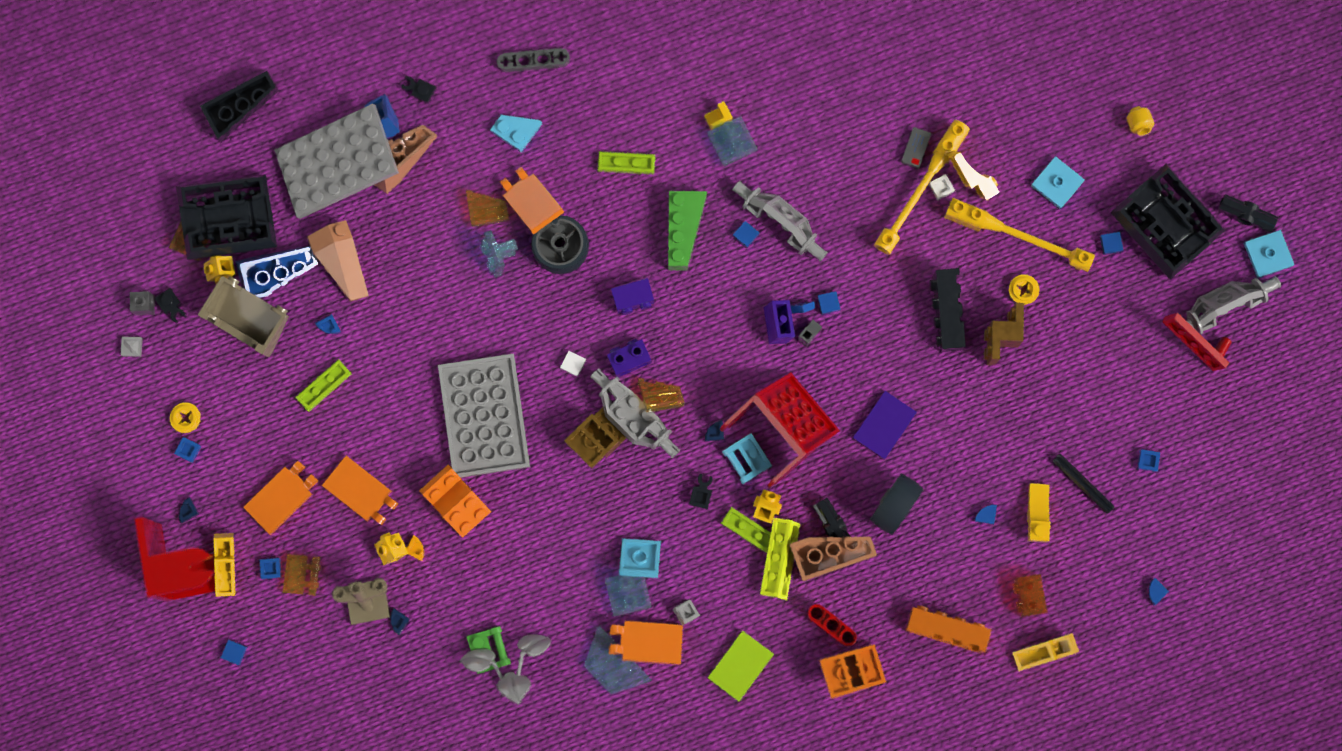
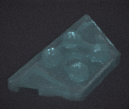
[584,626,652,694]

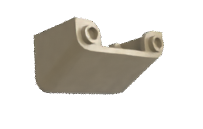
[198,276,289,357]

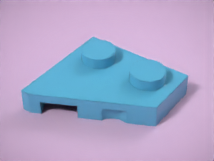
[491,115,542,153]

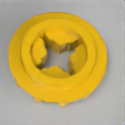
[1008,275,1039,305]
[170,402,201,433]

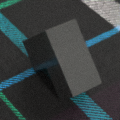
[798,320,822,347]

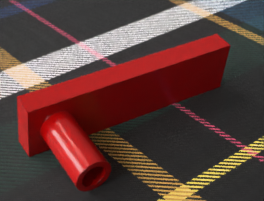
[1162,313,1232,371]

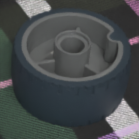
[532,215,589,274]
[870,474,924,535]

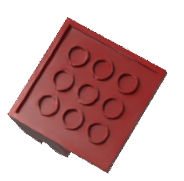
[720,372,840,489]
[135,517,215,602]

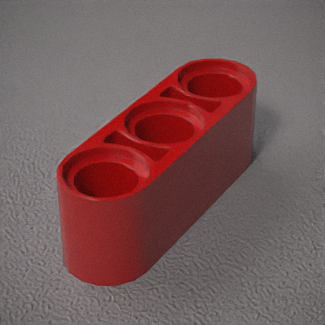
[807,604,857,647]

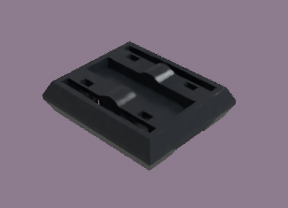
[1110,163,1226,280]
[176,174,277,260]

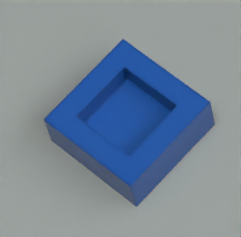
[733,221,760,248]
[1100,232,1124,255]
[817,291,841,315]
[174,437,202,463]
[1137,449,1160,472]
[260,558,282,580]
[221,640,248,665]

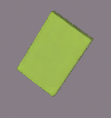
[708,631,774,701]

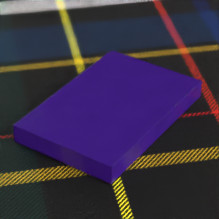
[853,391,917,460]

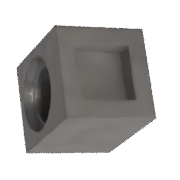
[130,291,155,315]

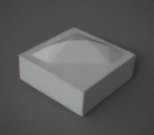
[121,337,143,357]
[673,599,700,626]

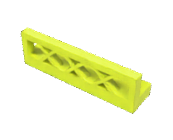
[760,518,800,600]

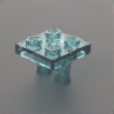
[707,116,758,167]
[480,230,517,277]
[605,575,652,617]

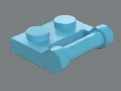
[722,433,772,484]

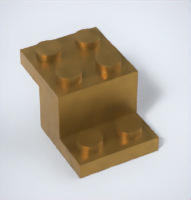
[984,303,1024,366]
[564,407,627,469]

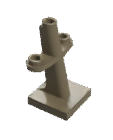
[332,578,391,625]

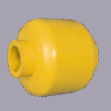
[1126,106,1154,136]

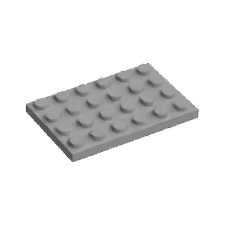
[275,104,399,219]
[438,354,530,478]

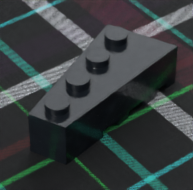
[200,71,279,142]
[929,268,966,352]

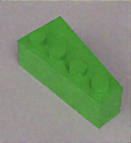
[668,191,707,271]

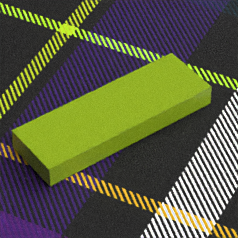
[598,152,655,175]
[296,359,352,412]
[721,507,771,554]

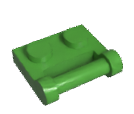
[467,626,511,674]

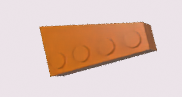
[905,605,992,653]

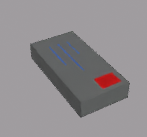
[901,127,931,169]

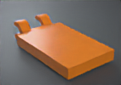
[500,167,564,234]
[322,456,398,525]
[243,461,318,535]
[608,621,683,665]

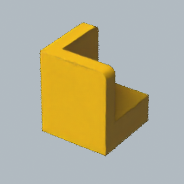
[704,101,733,132]

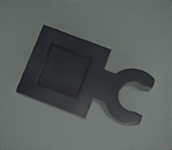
[401,76,437,105]
[154,288,187,323]
[689,474,713,510]

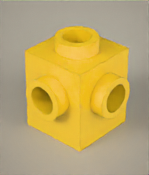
[203,255,235,284]
[753,489,782,523]
[374,532,409,565]

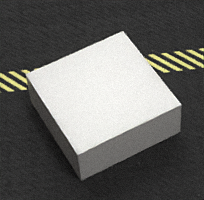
[929,174,955,200]
[560,351,586,377]

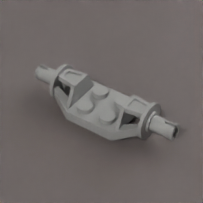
[732,181,828,261]
[1186,276,1281,335]
[591,369,680,458]

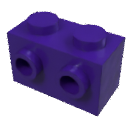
[611,278,654,315]
[764,300,795,344]
[607,339,652,378]

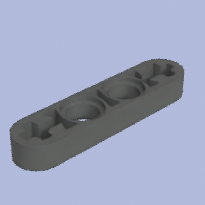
[497,48,570,72]

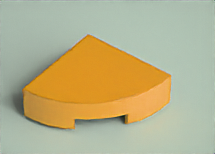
[406,535,424,561]

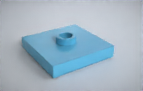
[1031,156,1085,209]
[1244,230,1295,278]
[619,538,661,578]

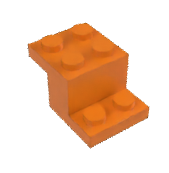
[419,465,491,538]
[819,644,886,699]

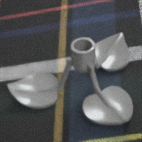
[460,634,551,704]

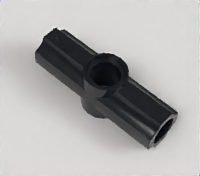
[1218,194,1278,233]
[813,498,850,537]

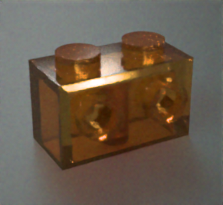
[1013,574,1048,617]

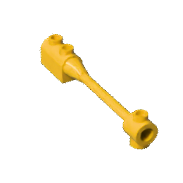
[874,120,970,255]
[944,198,1095,272]

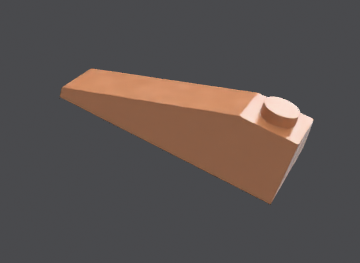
[374,125,437,194]
[307,220,369,302]
[790,537,877,582]

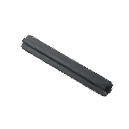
[1053,454,1115,514]

